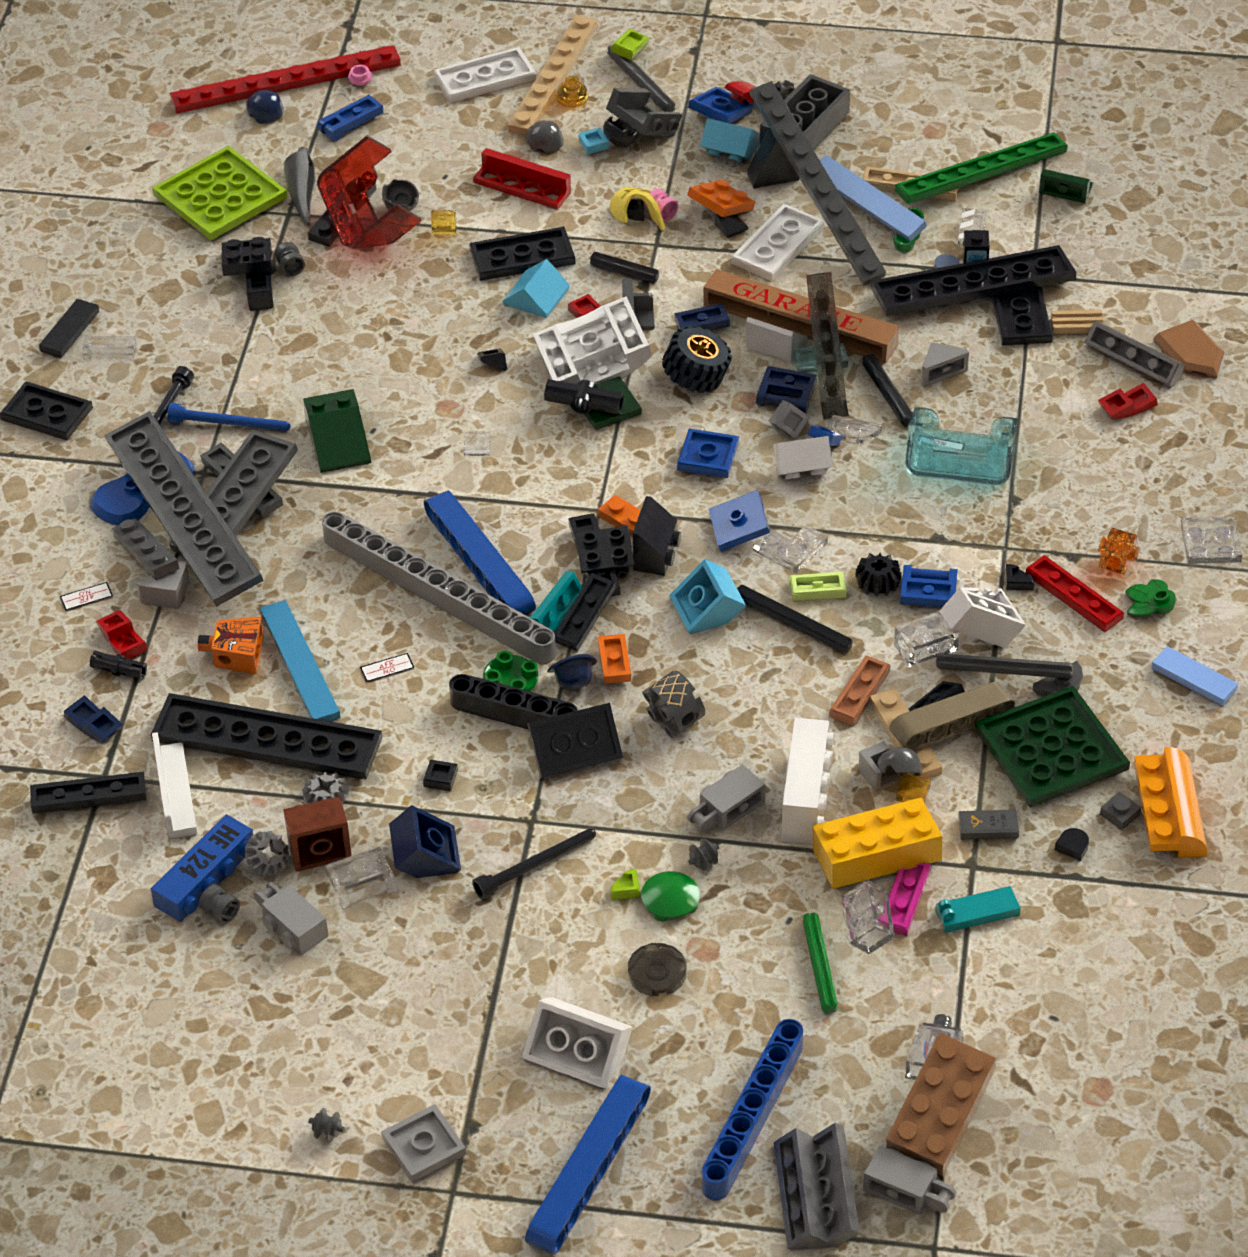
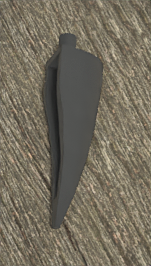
[284,147,316,226]

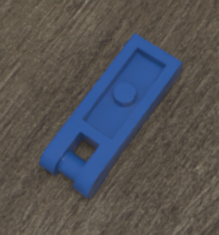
[317,95,384,142]

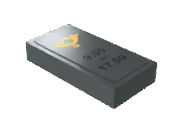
[958,809,1019,840]

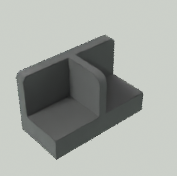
[622,278,655,330]

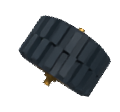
[662,326,732,393]

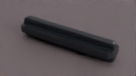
[590,252,659,284]

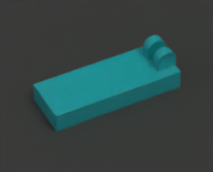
[529,571,583,632]
[935,886,1021,933]

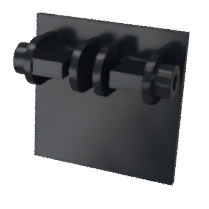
[575,526,635,579]

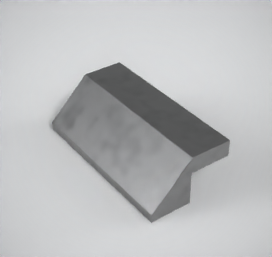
[774,1122,860,1250]

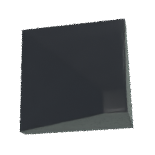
[715,213,748,238]
[477,348,507,370]

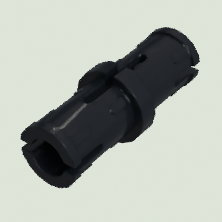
[89,650,147,680]

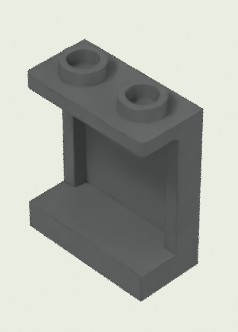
[606,88,682,135]

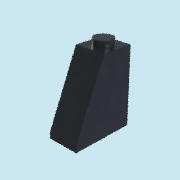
[747,128,799,189]

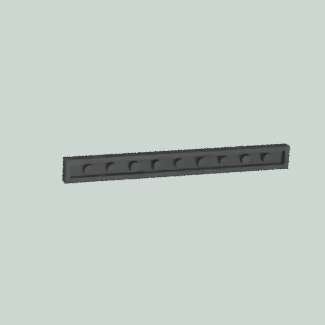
[750,81,886,286]

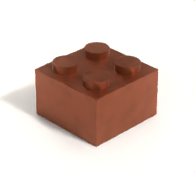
[283,797,352,872]

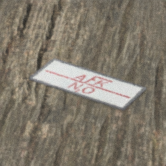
[60,582,113,610]
[360,653,414,682]

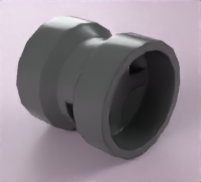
[274,242,305,276]
[199,884,240,924]

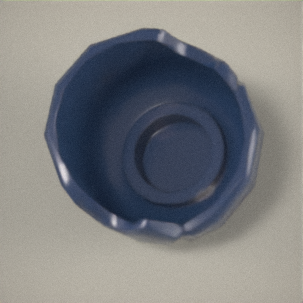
[246,90,284,123]

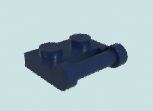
[756,366,817,413]

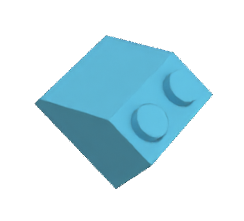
[700,118,760,162]
[669,559,746,634]

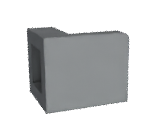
[769,400,810,439]
[858,741,899,792]

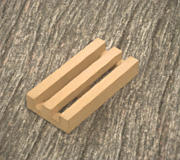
[1051,310,1104,334]

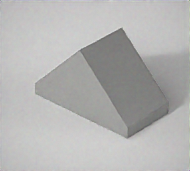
[921,342,969,387]
[136,561,190,609]

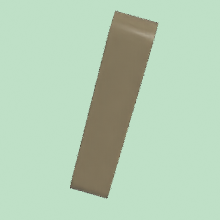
[889,682,1016,750]

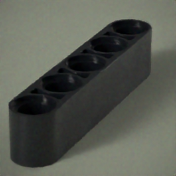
[449,674,578,729]

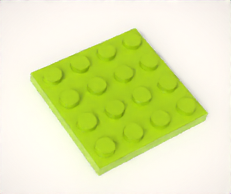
[152,145,288,241]

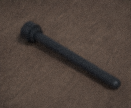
[154,366,195,425]
[472,828,596,900]

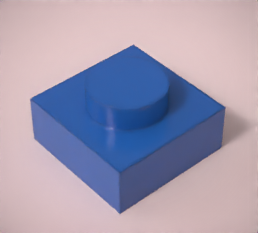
[807,425,843,445]

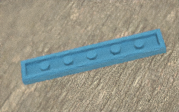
[260,600,340,721]

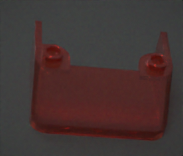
[317,135,422,249]

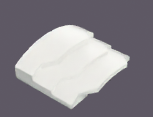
[533,297,652,384]

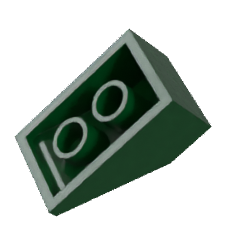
[303,389,372,473]

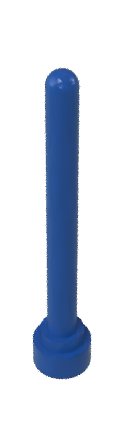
[167,403,291,431]

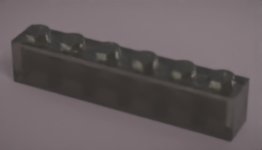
[806,272,849,419]

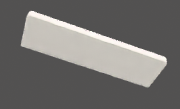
[152,732,197,839]

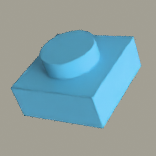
[578,128,609,155]

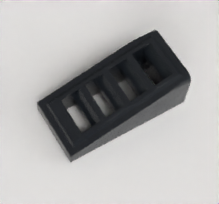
[246,272,274,311]

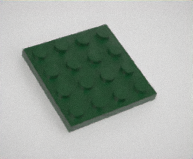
[975,686,1130,807]

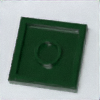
[585,376,642,430]

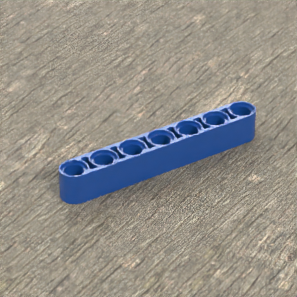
[423,490,536,615]
[702,1019,803,1200]
[525,1075,651,1255]

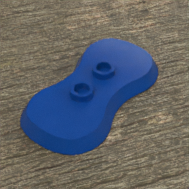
[90,451,195,525]

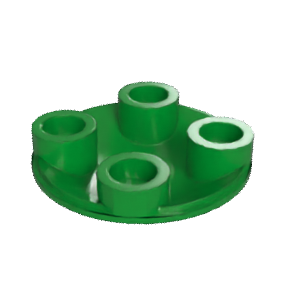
[483,651,539,692]
[641,871,700,922]

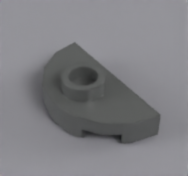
[1033,661,1083,697]

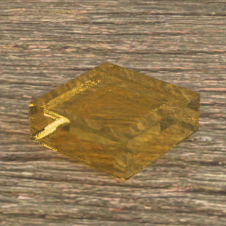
[431,210,457,234]
[896,773,931,803]

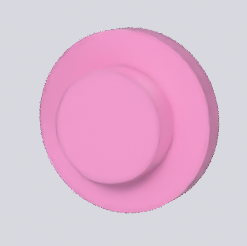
[348,65,372,86]

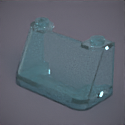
[905,407,1018,485]

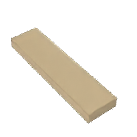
[862,167,960,202]

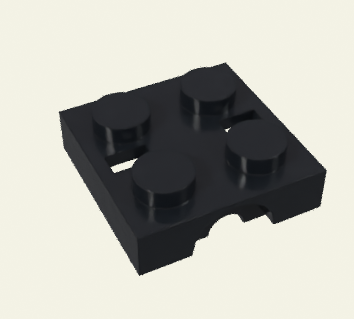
[221,237,272,276]

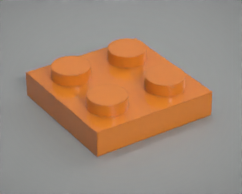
[687,179,756,217]

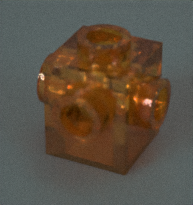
[1098,527,1140,575]

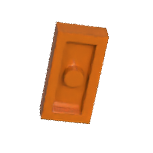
[598,495,641,537]
[598,634,632,684]

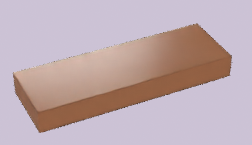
[829,655,891,726]

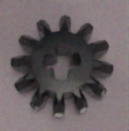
[855,552,902,597]

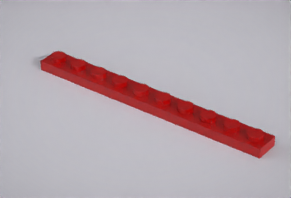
[170,45,401,114]

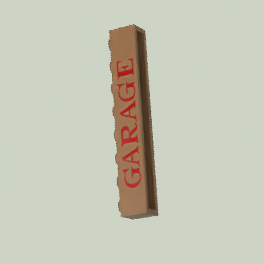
[703,269,899,363]

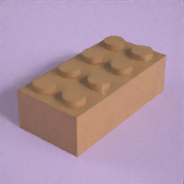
[886,1032,996,1177]

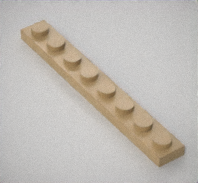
[508,15,597,136]

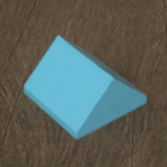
[503,259,570,318]

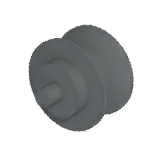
[688,838,719,871]
[308,1108,345,1142]

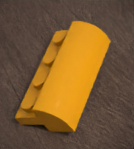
[1134,747,1207,858]

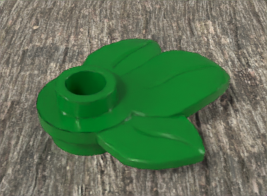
[1125,579,1176,617]

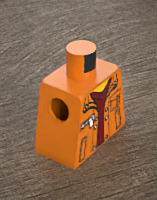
[198,617,264,674]

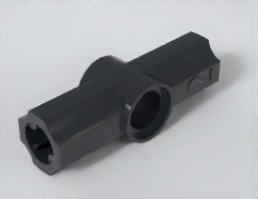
[544,379,624,414]

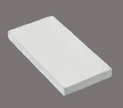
[433,47,537,103]
[731,204,825,281]

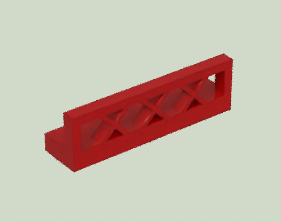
[473,148,571,210]

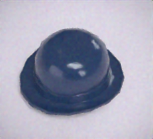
[547,654,597,691]

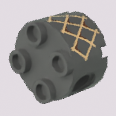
[642,670,706,738]

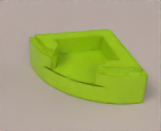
[611,868,640,900]

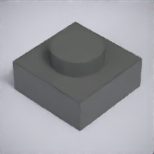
[1100,792,1142,830]

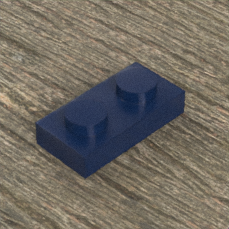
[674,303,730,330]

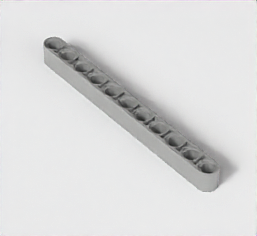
[322,511,556,664]

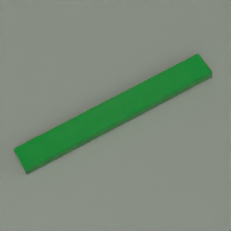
[895,132,1068,204]

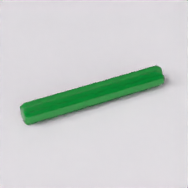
[803,912,838,1013]

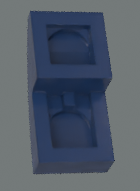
[63,695,123,743]

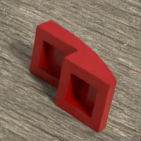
[1098,383,1158,419]
[96,610,148,659]

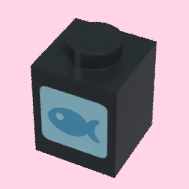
[962,230,990,263]

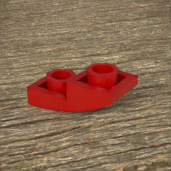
[725,81,756,104]

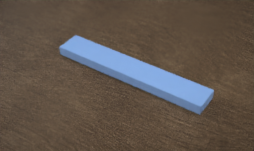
[820,155,927,242]

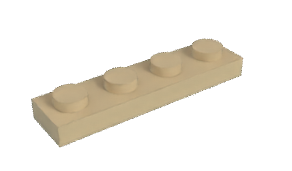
[870,688,942,782]

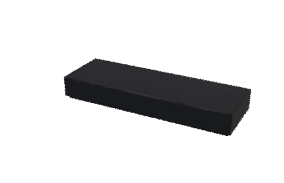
[39,299,99,358]
[555,573,617,652]

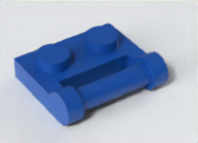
[900,565,958,607]

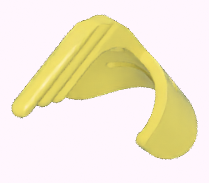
[610,187,665,231]

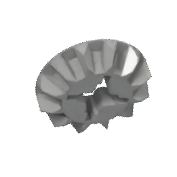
[302,770,348,804]
[245,830,291,876]

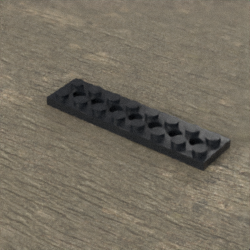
[871,245,1076,316]
[151,693,383,780]

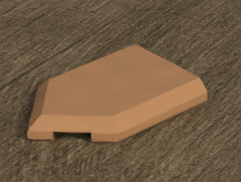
[1153,320,1224,378]

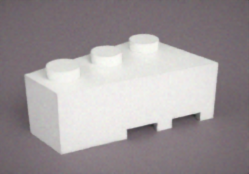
[939,587,1026,648]

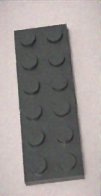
[169,430,298,554]

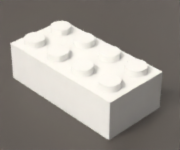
[782,718,834,845]

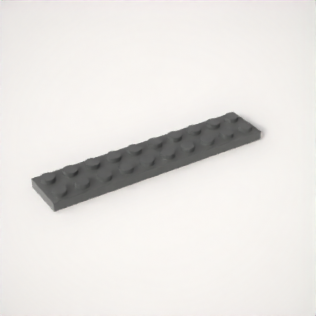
[104,411,264,607]

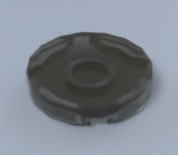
[628,943,687,996]

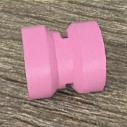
[645,188,678,222]

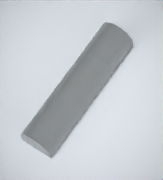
[1084,320,1184,386]

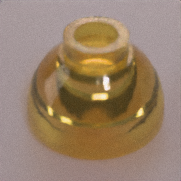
[556,76,589,107]

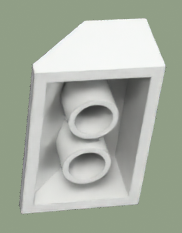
[522,997,633,1089]

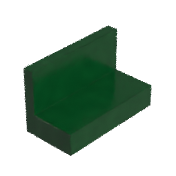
[1039,169,1094,204]

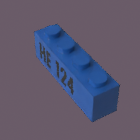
[150,814,254,922]

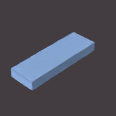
[1151,646,1238,706]

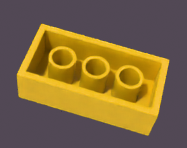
[812,798,942,889]

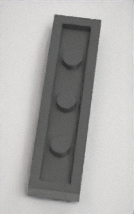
[200,442,284,518]
[112,518,180,579]

